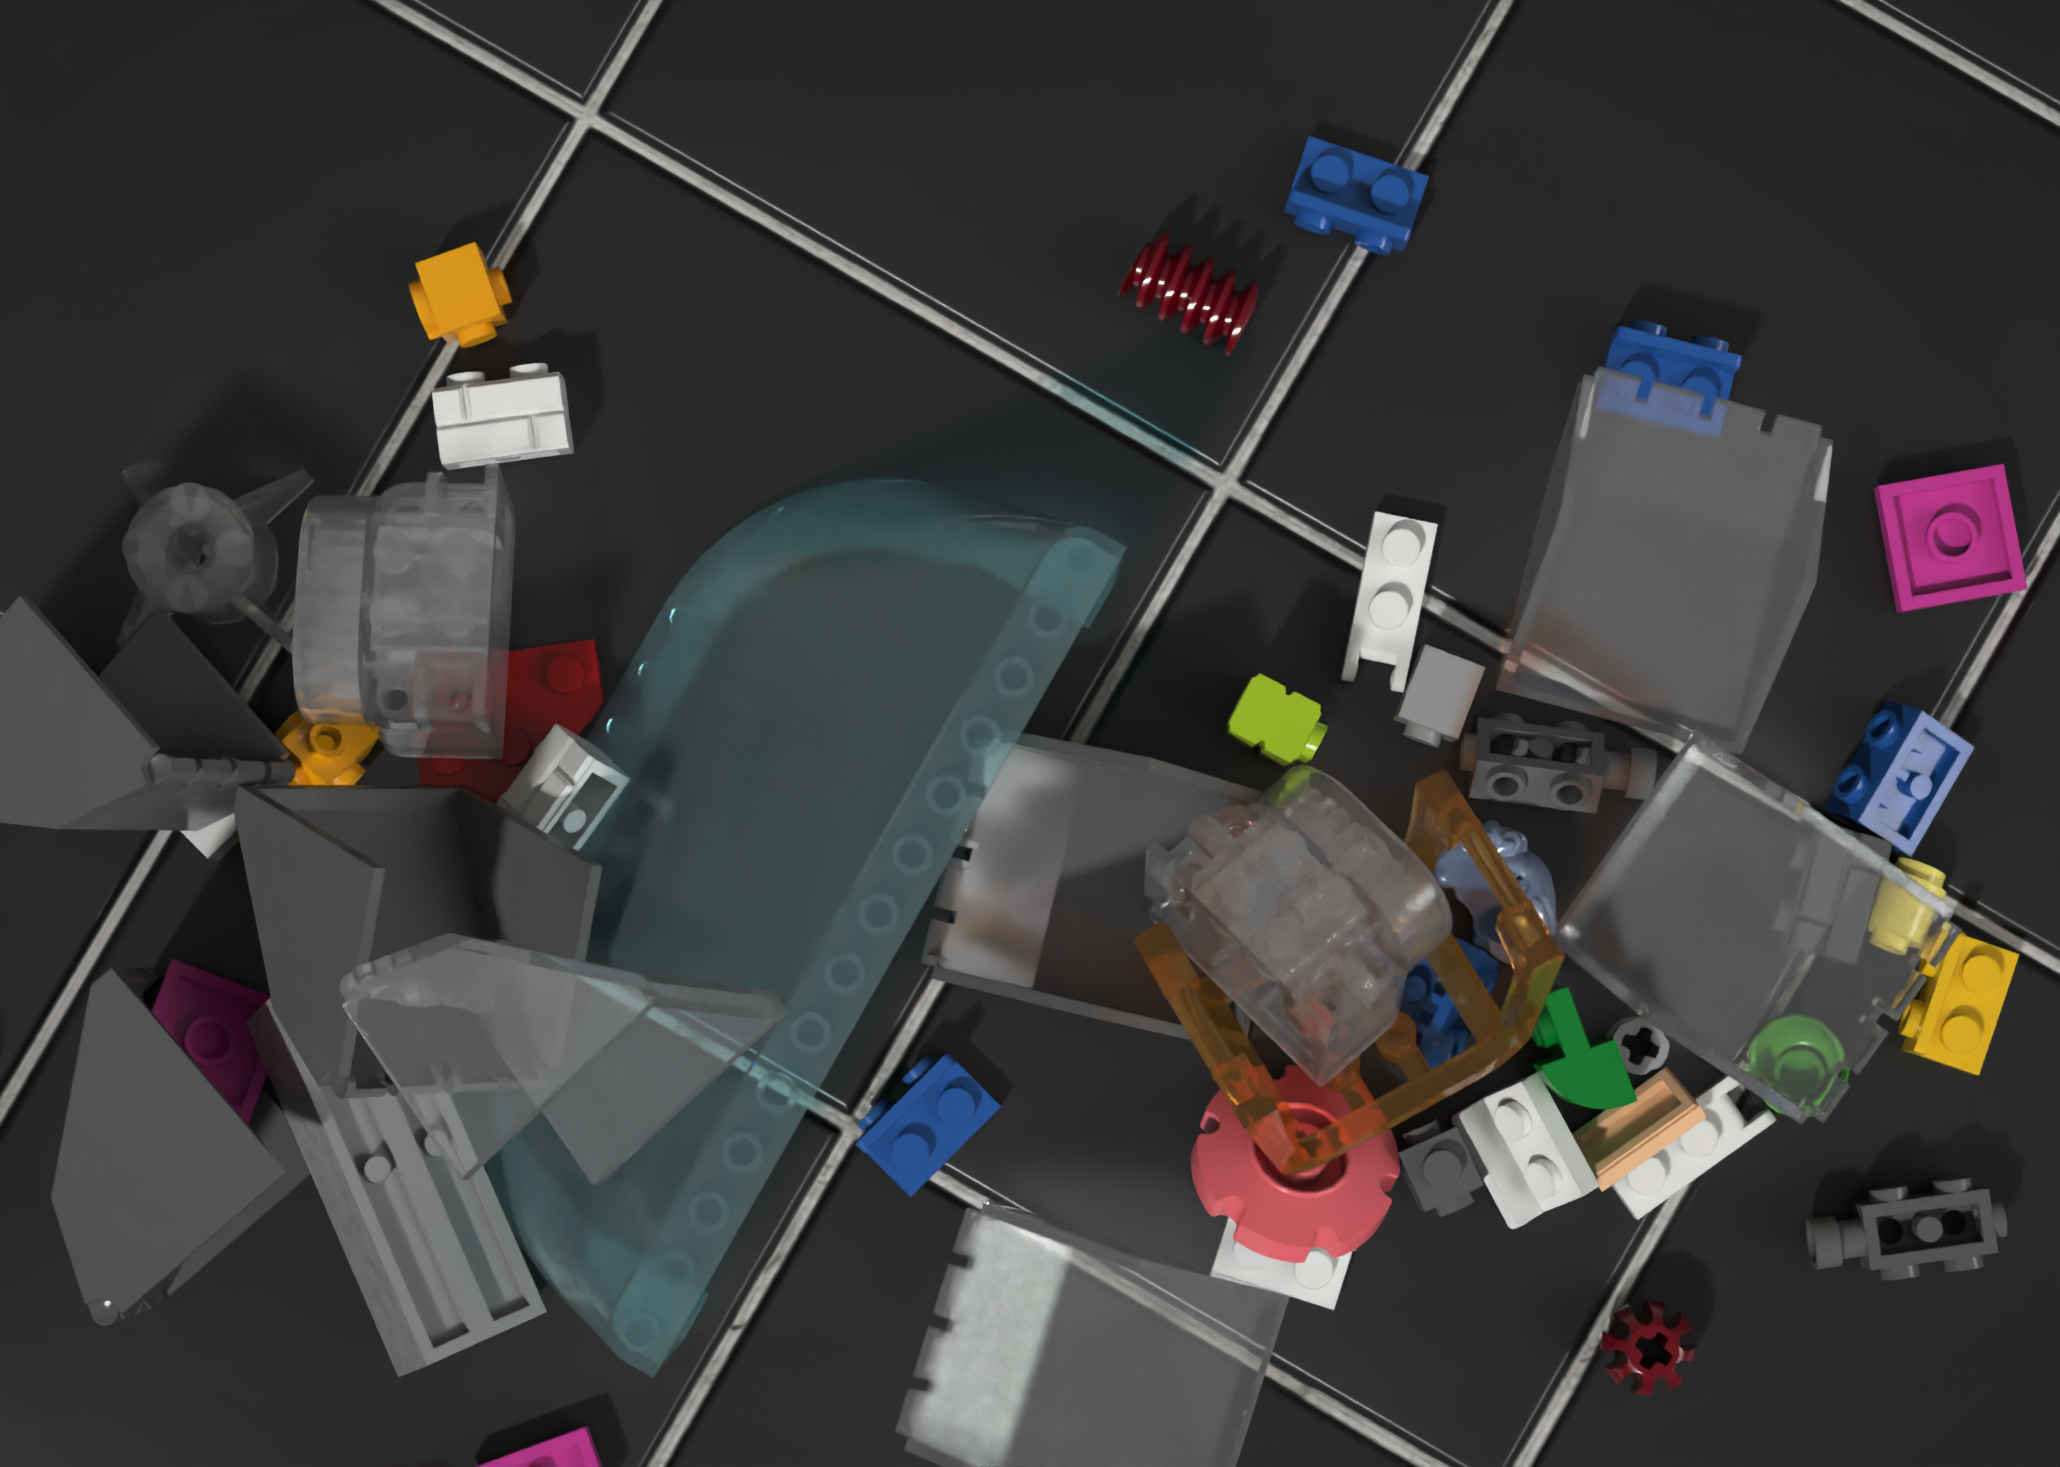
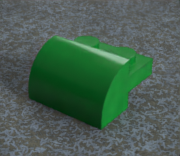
[1524,986,1638,1109]

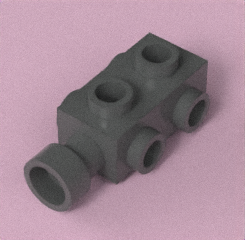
[1458,713,1657,814]
[1805,1176,2007,1281]

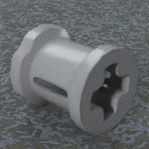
[1605,1016,1670,1075]

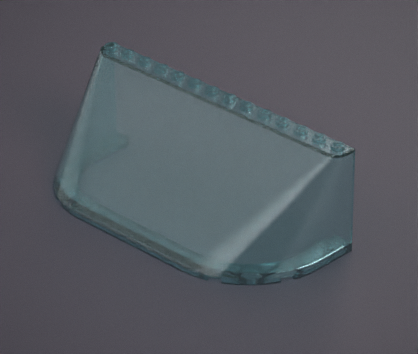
[452,478,1127,1378]

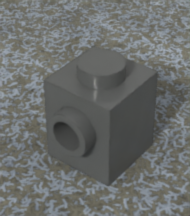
[1397,1119,1484,1217]

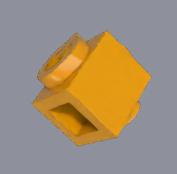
[408,242,513,348]

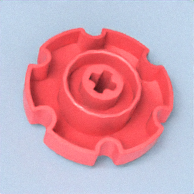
[1190,1065,1400,1263]

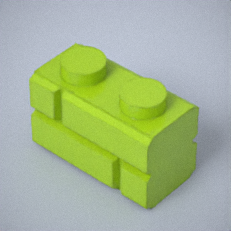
[1223,673,1328,768]

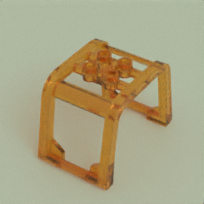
[1133,770,1565,1175]

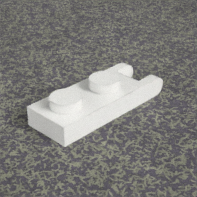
[1340,511,1438,693]
[1611,1067,1776,1220]

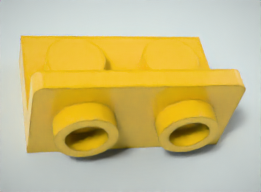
[1898,929,2020,1075]

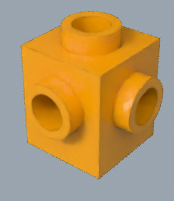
[274,692,380,785]

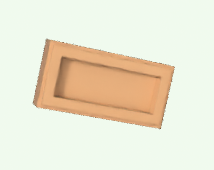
[1572,1066,1707,1192]

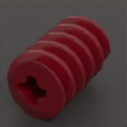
[1117,231,1259,358]

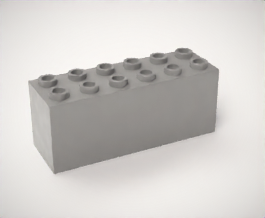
[245,998,547,1377]

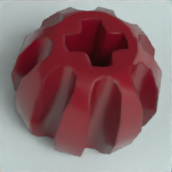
[1600,1299,1697,1396]

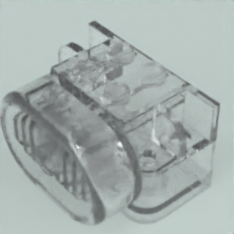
[292,464,516,759]
[1143,765,1453,1088]

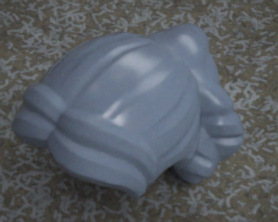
[1426,820,1557,964]

